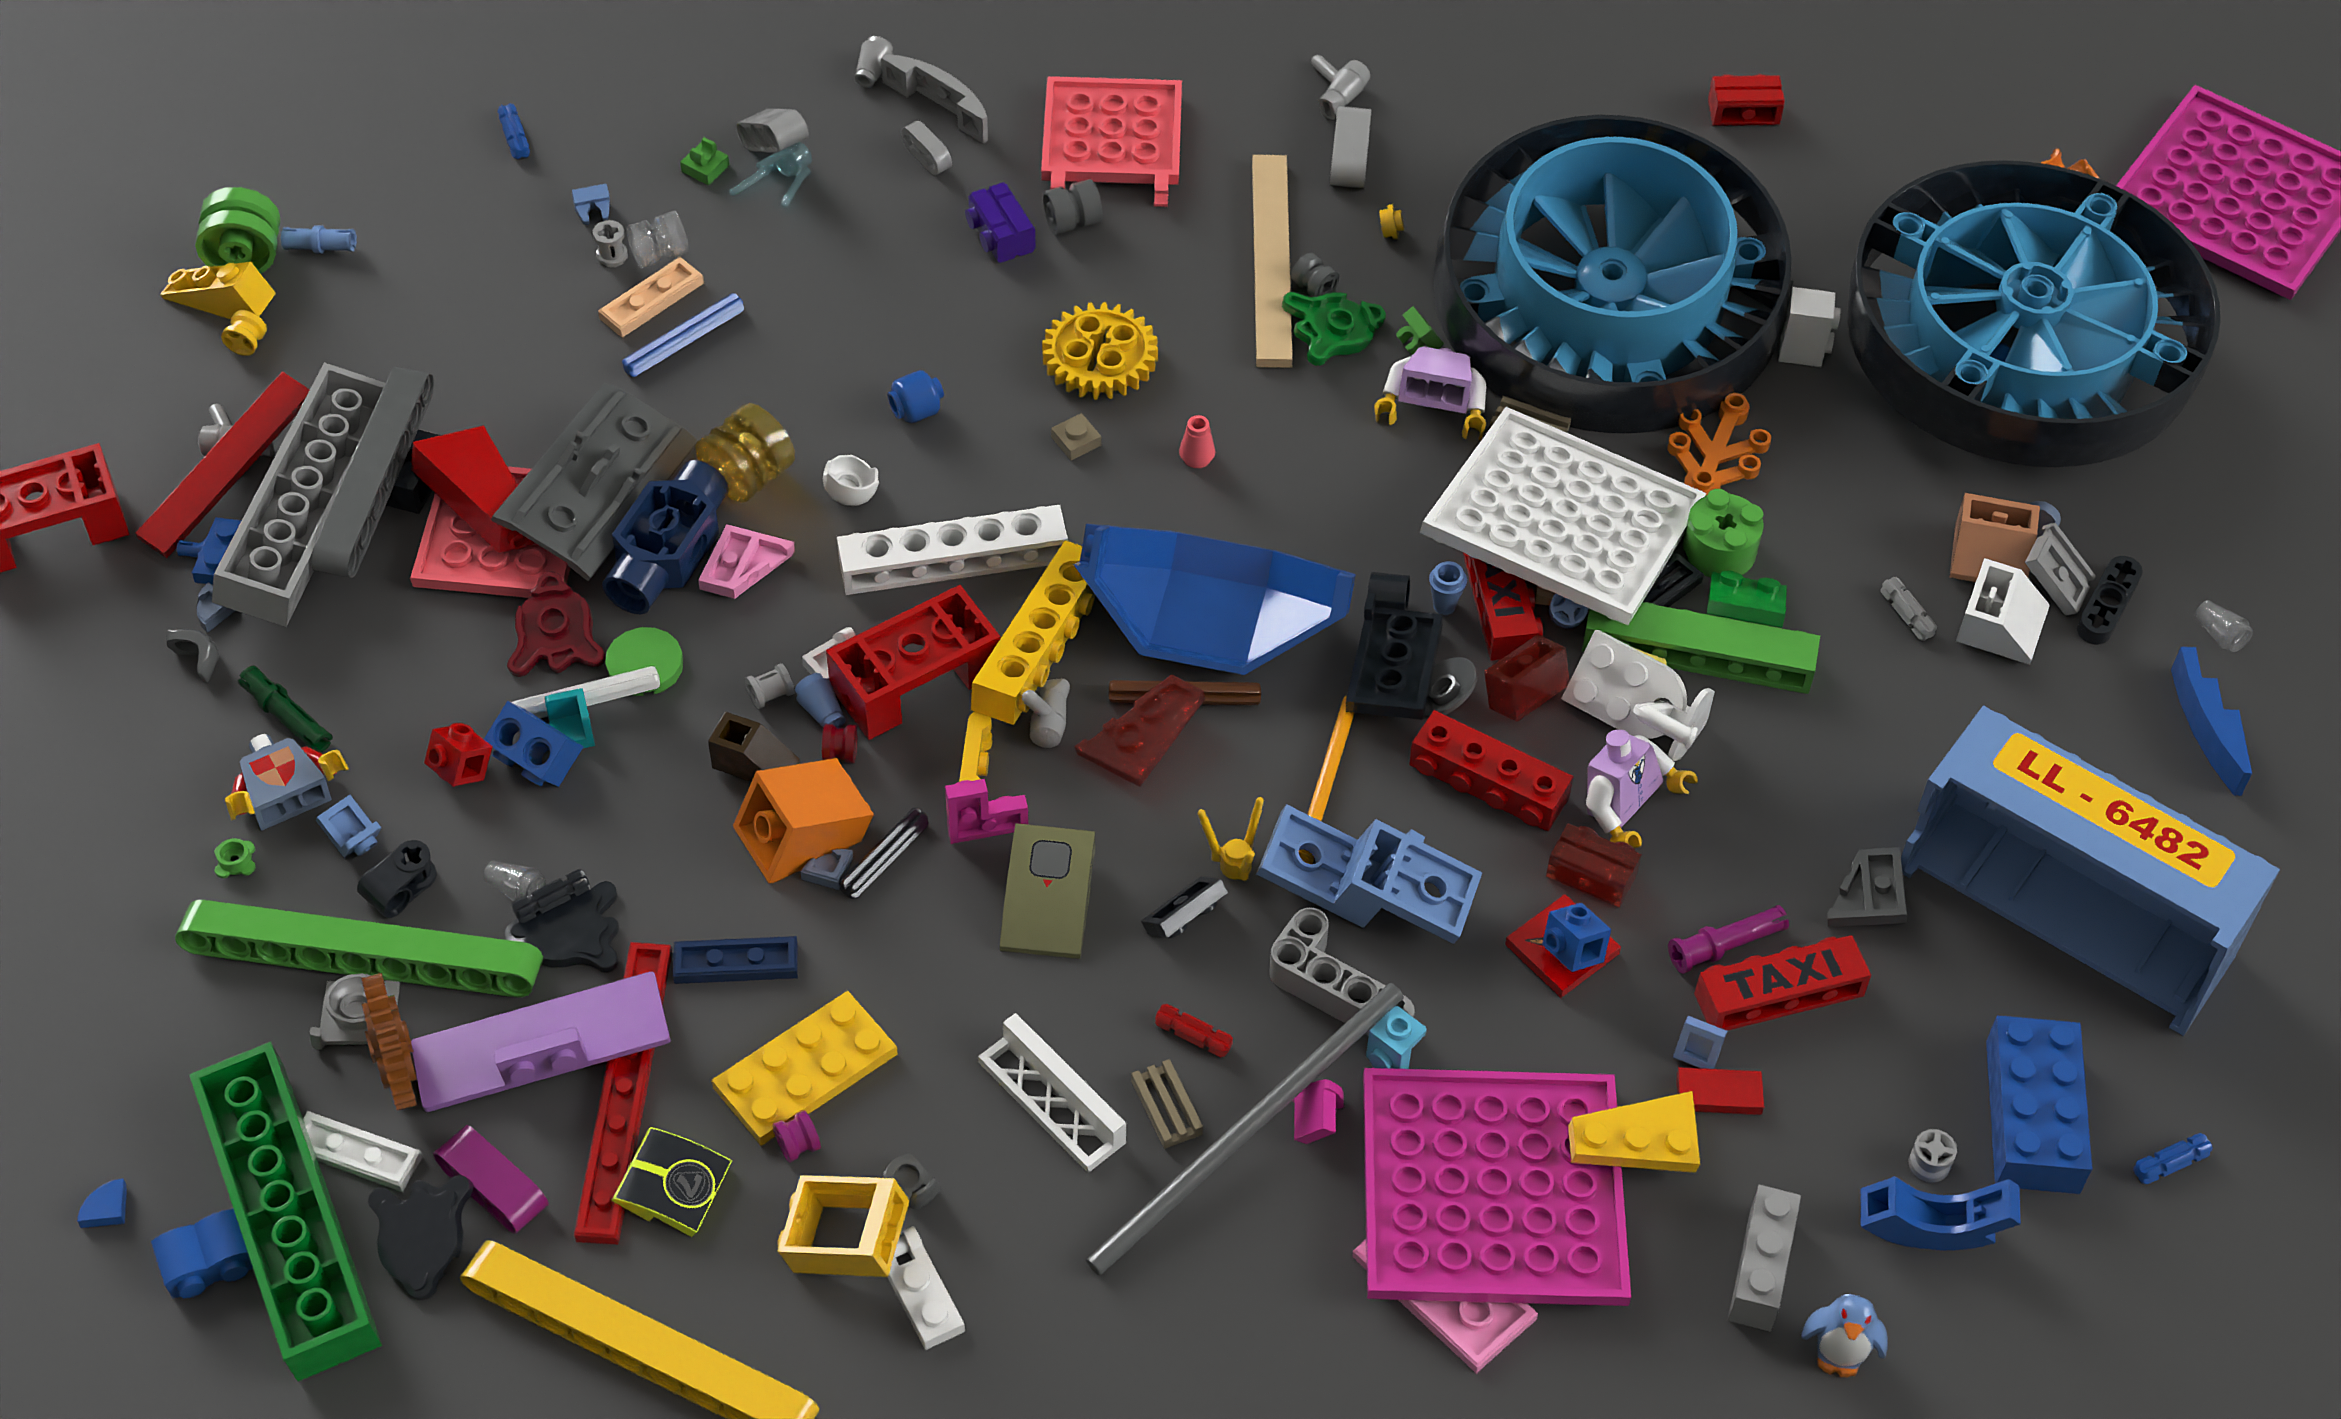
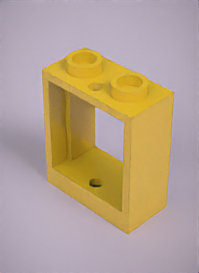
[778,1175,910,1277]

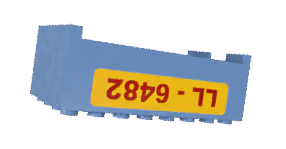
[1901,705,2280,1036]

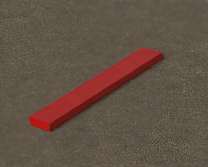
[574,942,672,1245]

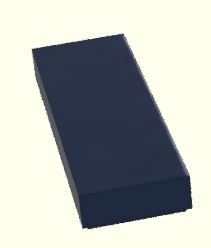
[673,936,798,984]

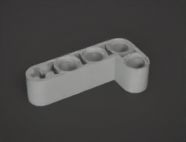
[1269,908,1415,1036]

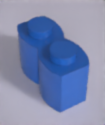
[151,1209,253,1298]

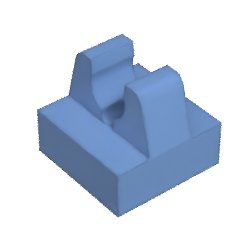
[572,184,610,225]
[1673,1016,1727,1069]

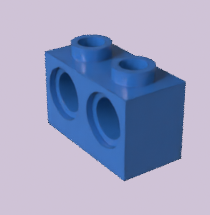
[484,701,584,787]

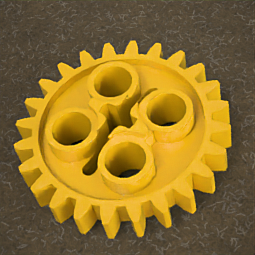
[1042,302,1158,400]

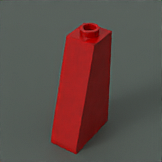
[412,425,534,553]

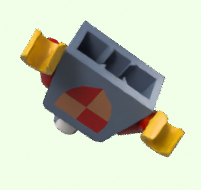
[225,734,349,831]

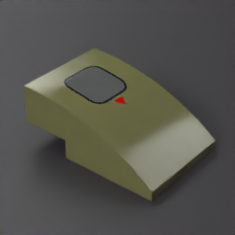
[1000,823,1095,959]

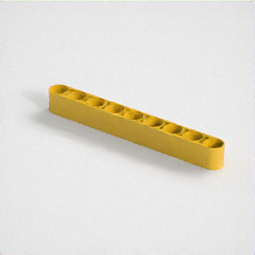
[460,1240,819,1419]

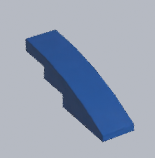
[2171,647,2252,796]

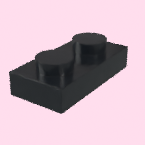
[1141,877,1228,938]

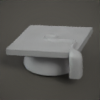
[310,973,400,1050]

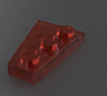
[1074,675,1206,787]

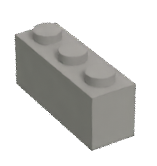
[1728,1184,1801,1332]

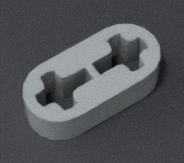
[901,121,952,175]

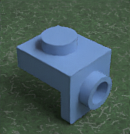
[315,795,381,858]

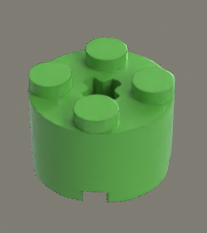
[1682,489,1764,577]

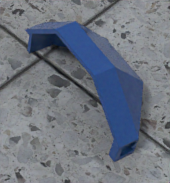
[1073,524,1356,675]

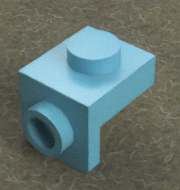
[1366,1006,1426,1069]

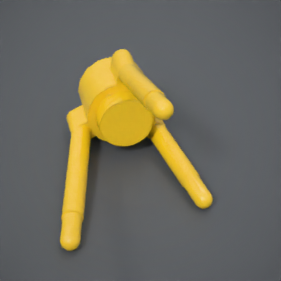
[1198,797,1264,881]

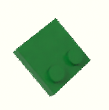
[1706,571,1787,628]

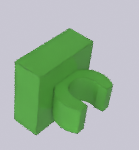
[680,137,730,185]
[1396,306,1444,356]

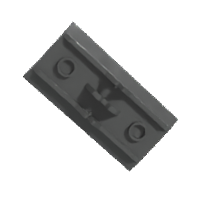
[491,382,698,581]

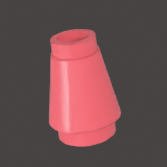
[1179,415,1216,468]

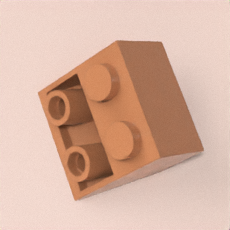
[1950,493,2040,582]

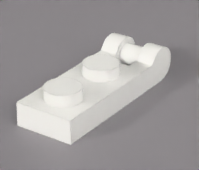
[888,1226,965,1350]

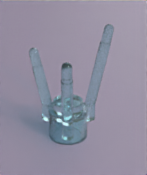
[730,142,812,208]

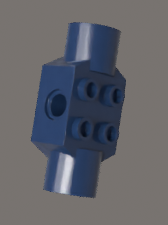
[602,460,729,614]

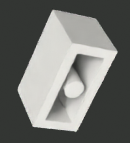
[1779,287,1841,367]

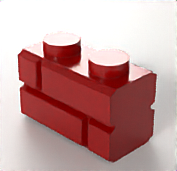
[1708,74,1785,126]

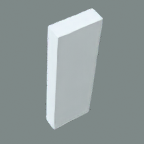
[303,1111,423,1192]

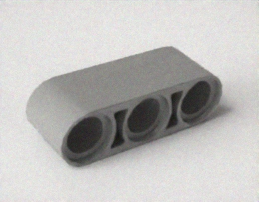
[1330,106,1372,188]
[736,109,809,153]

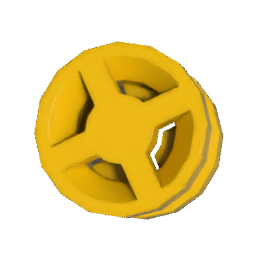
[221,310,267,356]

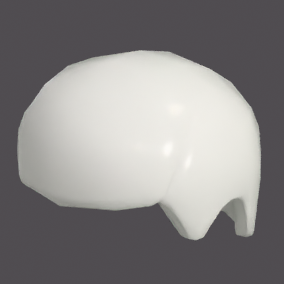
[823,455,879,506]

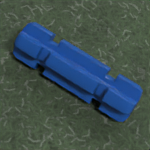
[497,103,530,160]
[2133,1133,2213,1184]

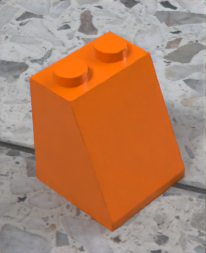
[733,758,874,883]

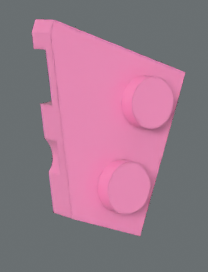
[698,524,795,599]

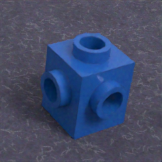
[1542,902,1611,972]

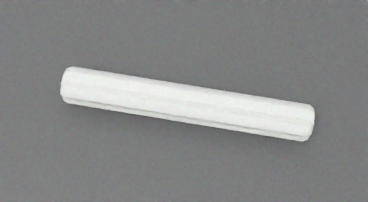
[511,666,660,718]

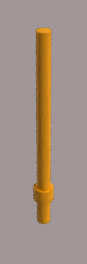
[1299,696,1354,864]

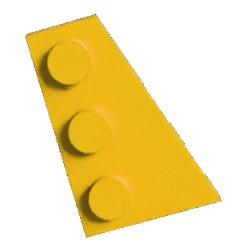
[1568,1091,1700,1173]

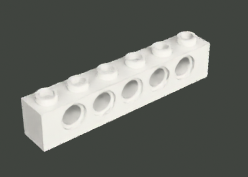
[837,505,1068,595]

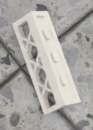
[978,1013,1126,1173]

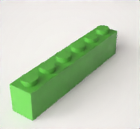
[1582,602,1820,694]

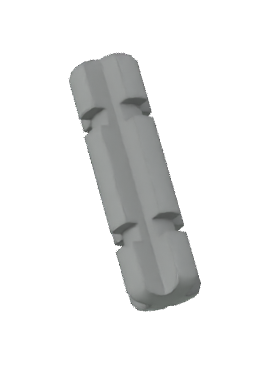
[1881,577,1937,641]

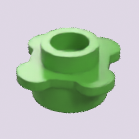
[214,838,256,879]

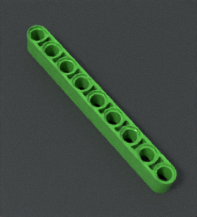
[175,900,543,997]

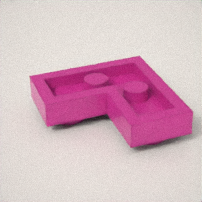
[945,779,1029,844]

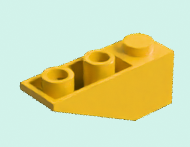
[160,262,276,319]

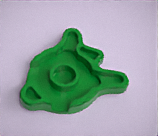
[1282,292,1386,366]

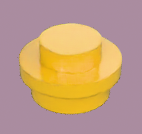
[1379,204,1404,240]

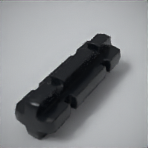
[511,869,590,923]

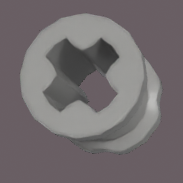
[593,220,628,268]
[745,663,795,709]

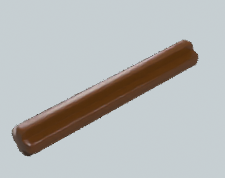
[1109,680,1261,705]

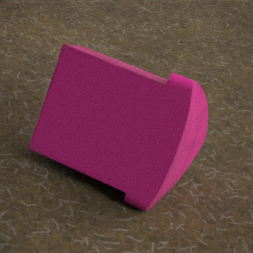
[1293,1079,1344,1144]

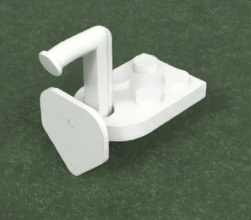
[1561,630,1715,761]

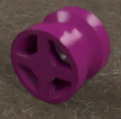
[772,1110,821,1163]

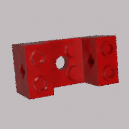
[0,443,130,573]
[826,585,1001,740]

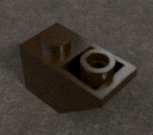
[708,711,800,782]

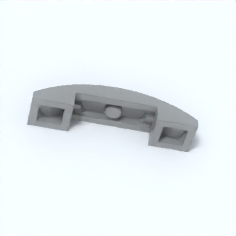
[881,54,988,144]

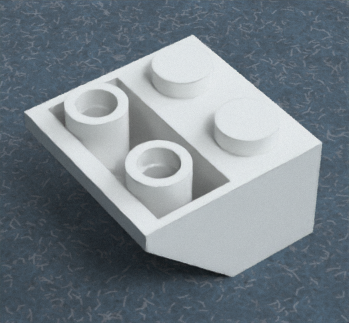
[1956,558,2050,665]

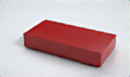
[1676,1067,1764,1115]

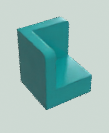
[544,688,595,748]

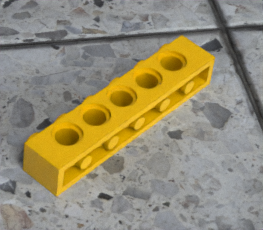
[971,540,1095,725]

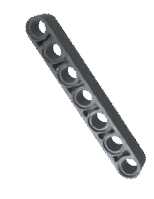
[311,367,434,578]

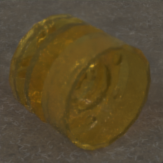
[695,403,795,503]

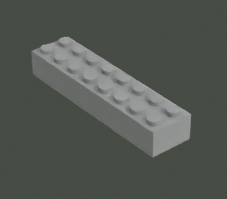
[212,362,385,627]

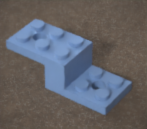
[1256,804,1482,944]

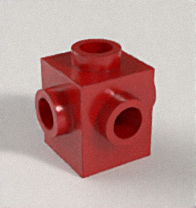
[424,723,493,786]

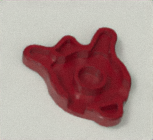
[507,572,606,677]

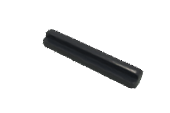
[840,807,929,899]

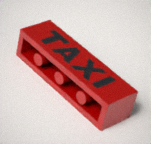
[1462,552,1543,661]
[1694,935,1871,1031]

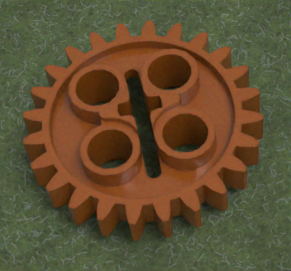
[361,973,417,1111]

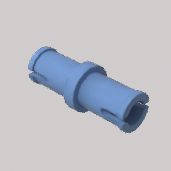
[281,225,357,253]

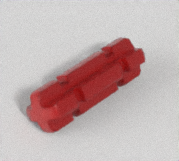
[1155,1004,1233,1057]

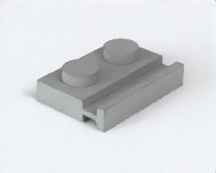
[2025,523,2095,616]

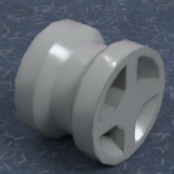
[1908,1129,1957,1183]

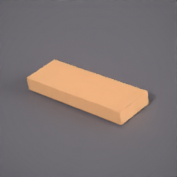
[598,257,704,338]

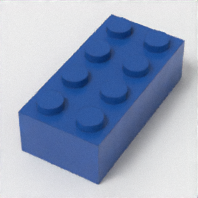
[1986,1015,2092,1194]

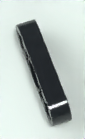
[2077,556,2142,645]

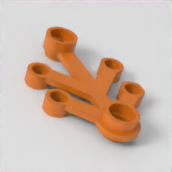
[1667,393,1771,496]

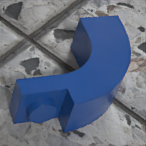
[1861,1176,2021,1251]

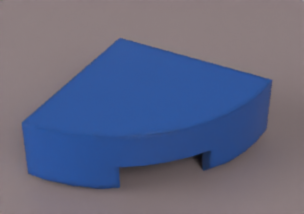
[77,1178,127,1228]

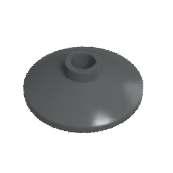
[1424,657,1478,719]

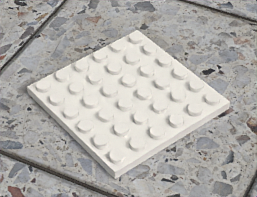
[1420,407,1707,625]

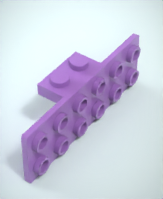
[411,972,671,1112]

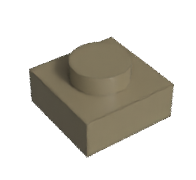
[1051,413,1101,460]

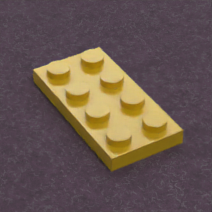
[712,990,898,1146]

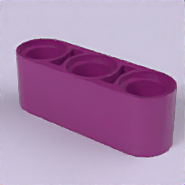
[433,1125,548,1234]

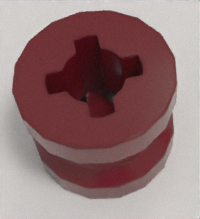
[822,723,858,764]

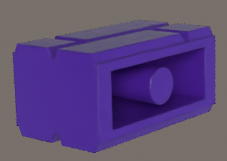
[965,182,1036,263]

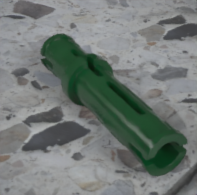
[238,666,333,753]

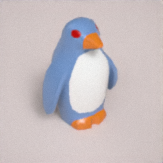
[1801,1294,1888,1378]

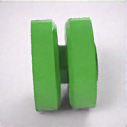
[195,187,281,273]

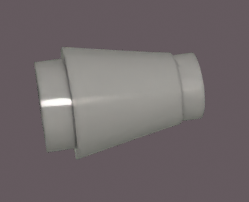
[854,36,893,88]

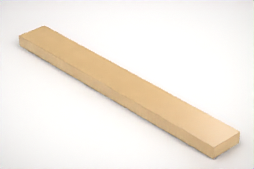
[1252,155,1293,368]

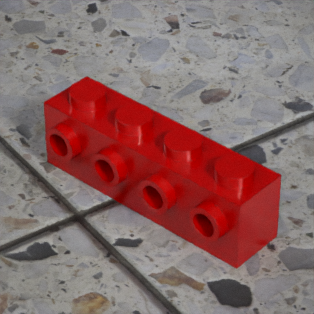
[1409,710,1574,832]

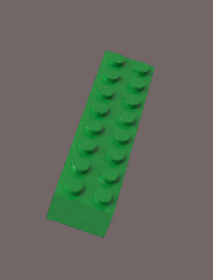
[189,1041,382,1382]

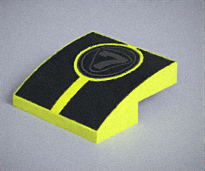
[612,1127,732,1237]

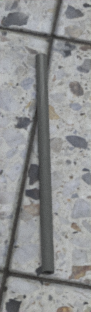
[1086,983,1404,1276]

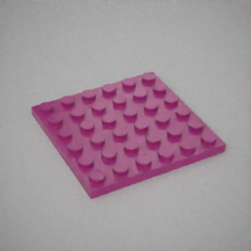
[2116,85,2341,300]
[1363,1068,1631,1306]

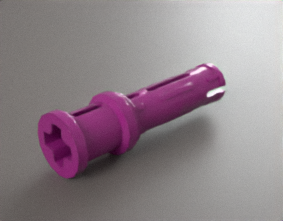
[1668,905,1789,974]

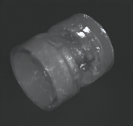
[626,211,689,269]

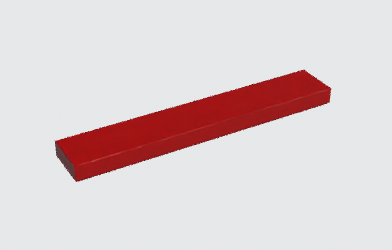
[135,371,310,558]

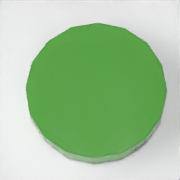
[605,627,683,696]

